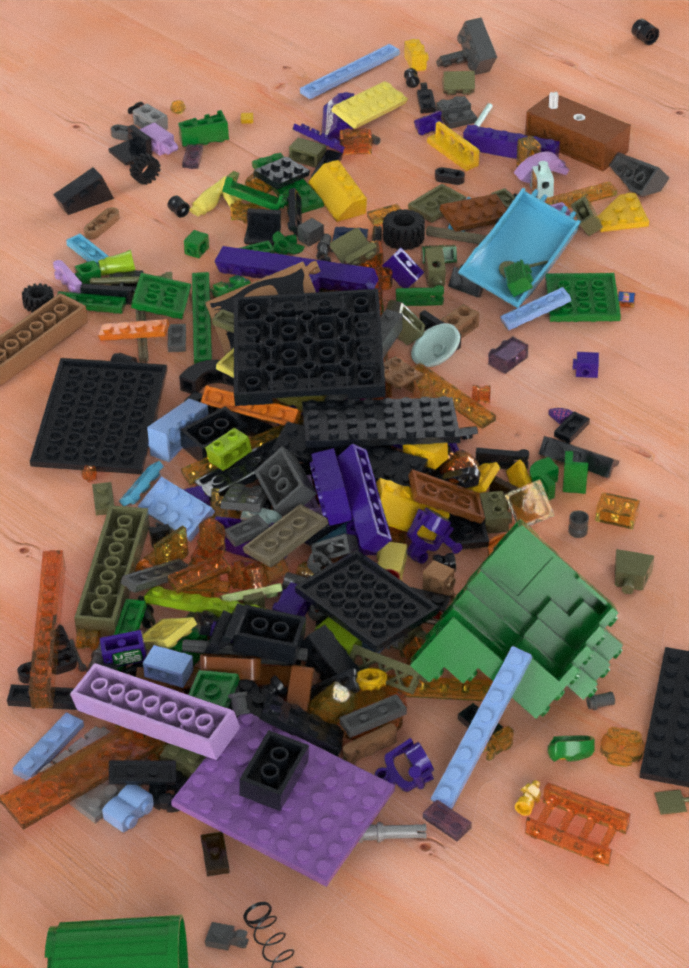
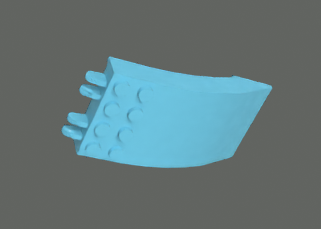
[458,188,581,308]

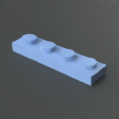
[500,287,571,330]
[13,712,84,783]

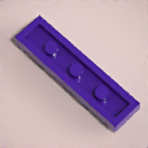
[292,123,345,153]

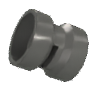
[568,510,589,538]

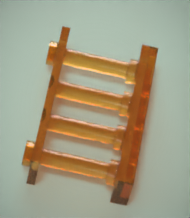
[525,782,631,867]

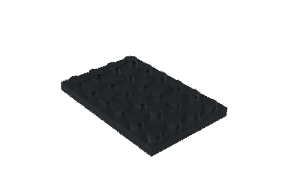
[295,550,439,652]

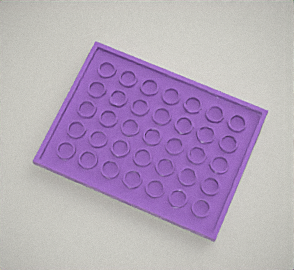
[171,713,395,887]

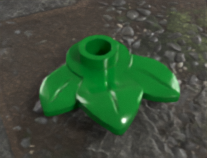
[272,231,304,255]

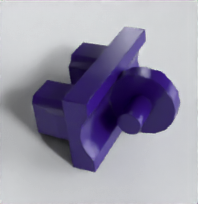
[414,111,444,135]

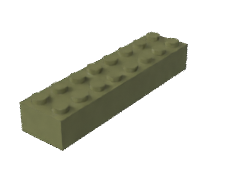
[74,505,150,637]

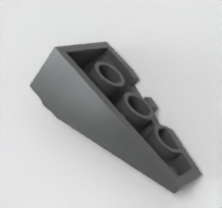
[609,152,670,196]

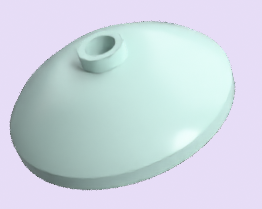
[411,324,460,367]

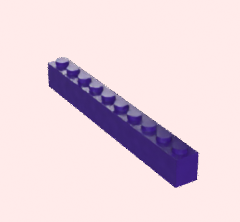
[214,246,379,291]

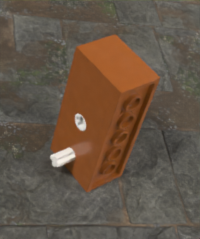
[525,92,631,171]

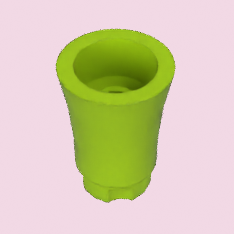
[98,250,135,276]

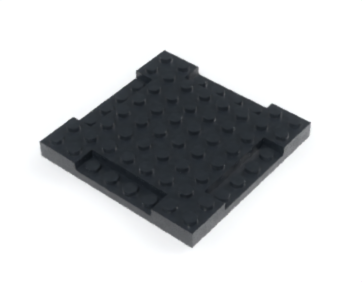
[234,289,386,406]

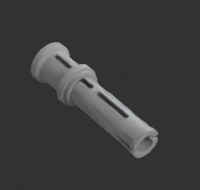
[359,822,427,843]

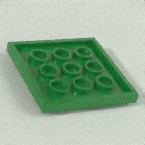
[545,273,621,322]

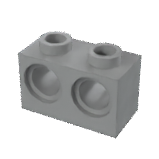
[133,104,168,130]

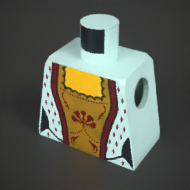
[530,161,554,202]

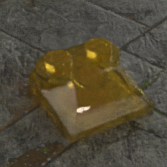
[504,479,555,526]

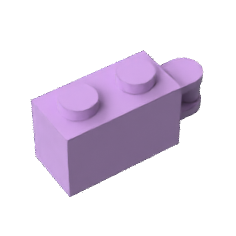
[140,123,178,156]

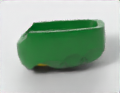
[547,735,595,762]

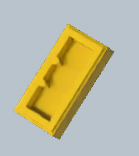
[506,460,534,495]

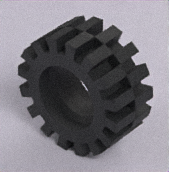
[129,153,161,185]
[22,283,54,313]

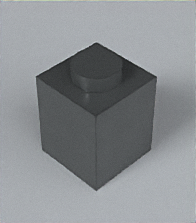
[297,218,324,247]

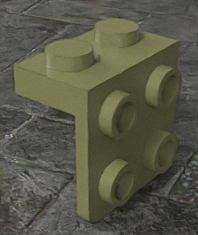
[330,228,377,266]

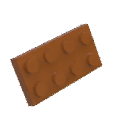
[439,194,507,232]
[408,469,485,523]

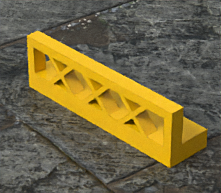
[427,121,479,171]

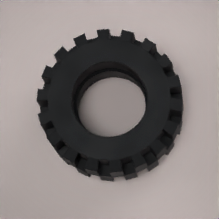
[383,209,425,250]

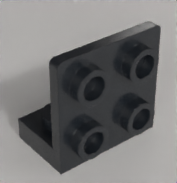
[109,125,152,165]

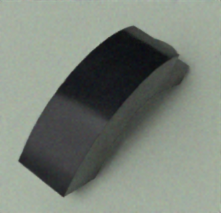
[179,360,234,394]

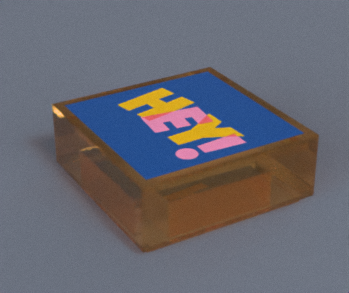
[618,291,636,308]

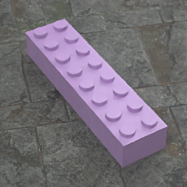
[70,663,240,760]

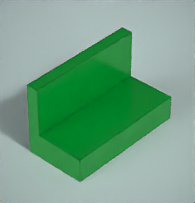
[563,451,588,494]

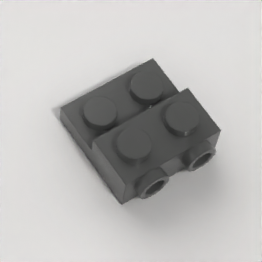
[436,96,477,129]

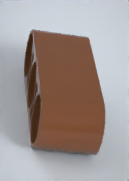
[200,654,261,680]
[287,665,314,712]

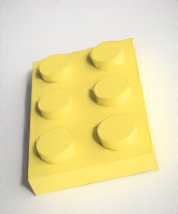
[142,617,197,650]

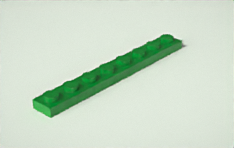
[192,272,212,364]

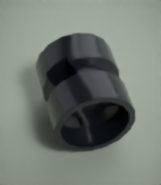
[631,18,659,45]

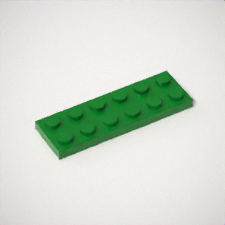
[252,153,324,213]

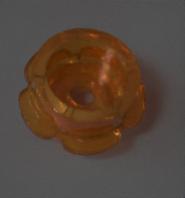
[81,465,97,483]

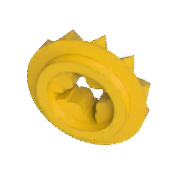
[356,668,388,691]

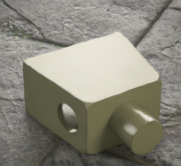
[424,247,446,287]
[615,549,654,594]

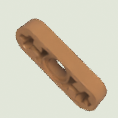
[84,207,120,239]

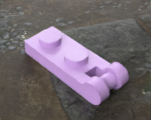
[53,260,82,293]

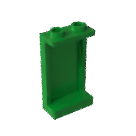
[222,171,289,210]

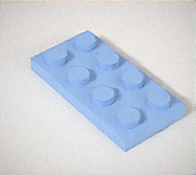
[138,476,215,542]

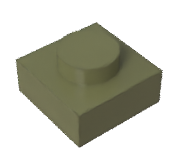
[243,591,265,608]

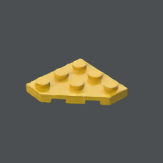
[598,193,649,232]

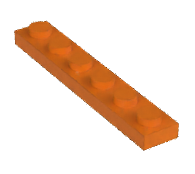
[201,386,302,426]

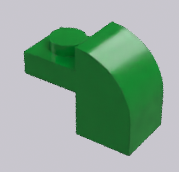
[529,457,559,501]

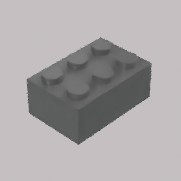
[457,17,497,75]
[254,447,317,516]

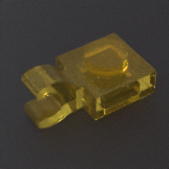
[482,726,514,761]

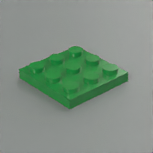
[131,273,191,319]

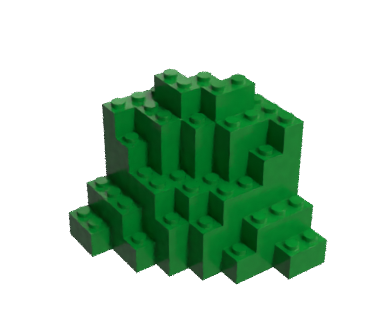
[410,518,623,719]

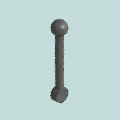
[69,639,87,672]

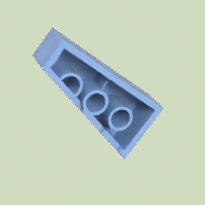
[147,399,209,462]

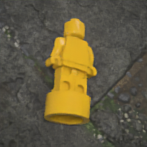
[515,780,541,816]

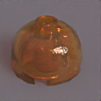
[440,450,479,483]

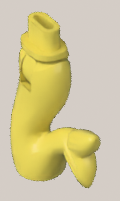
[189,176,243,217]

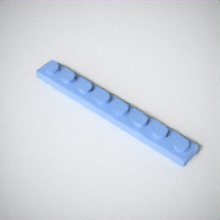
[300,44,400,99]
[431,646,533,811]

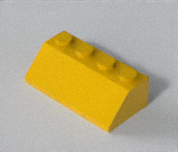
[309,160,367,222]
[376,478,450,541]

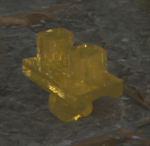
[230,201,260,224]

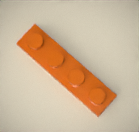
[98,319,170,341]

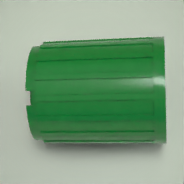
[45,914,189,968]

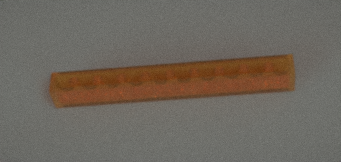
[28,550,66,709]

